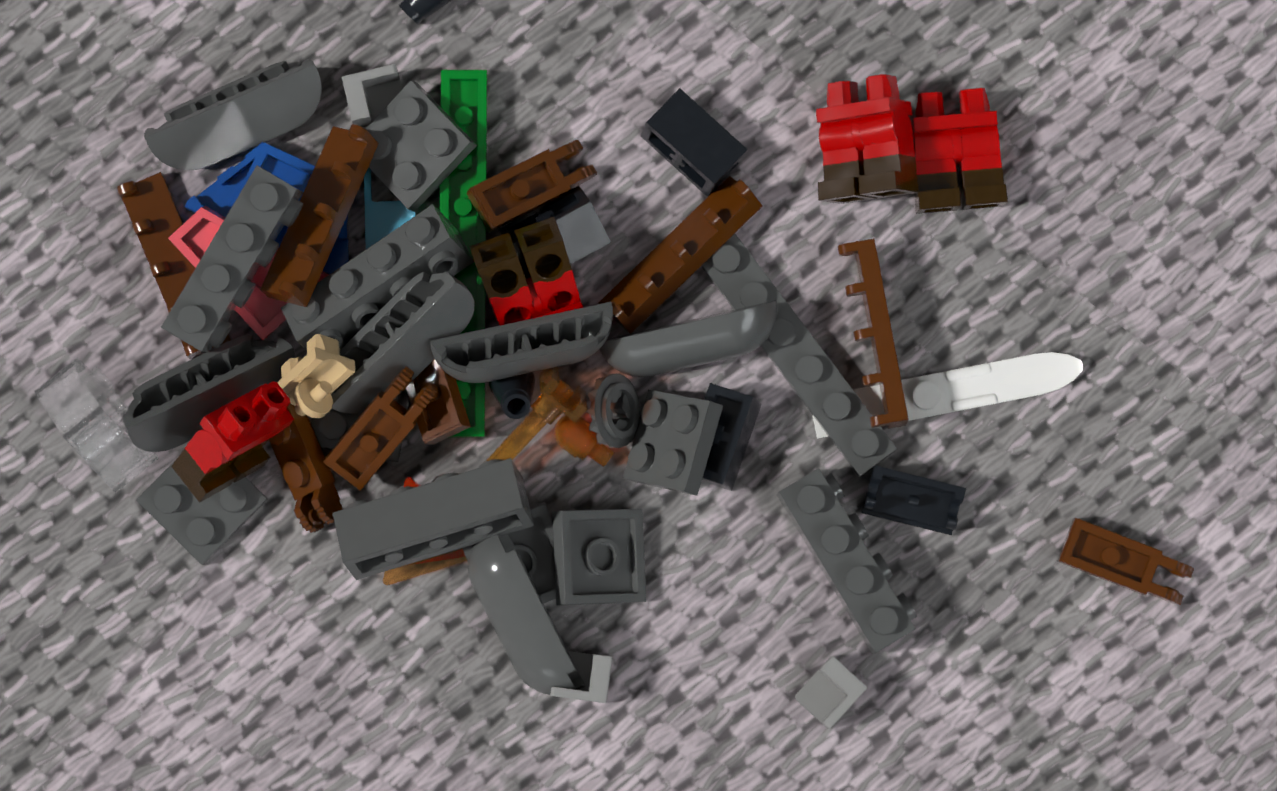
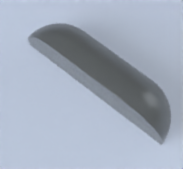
[144,59,322,170]
[331,272,475,414]
[599,300,778,377]
[430,302,613,383]
[123,334,295,452]
[468,534,585,695]

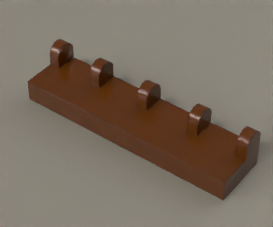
[260,124,379,307]
[117,172,232,359]
[598,176,763,334]
[837,238,909,429]

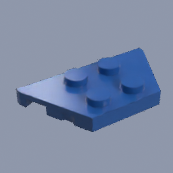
[185,142,349,275]

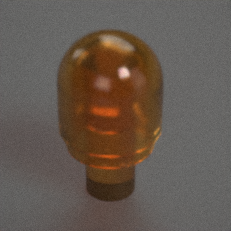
[553,414,615,467]

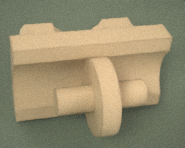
[277,334,355,418]

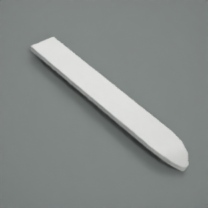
[812,352,1083,439]

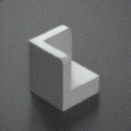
[342,64,402,127]
[550,651,612,703]
[795,656,868,729]

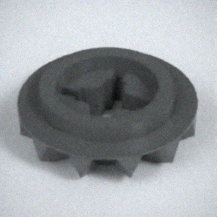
[586,373,640,448]

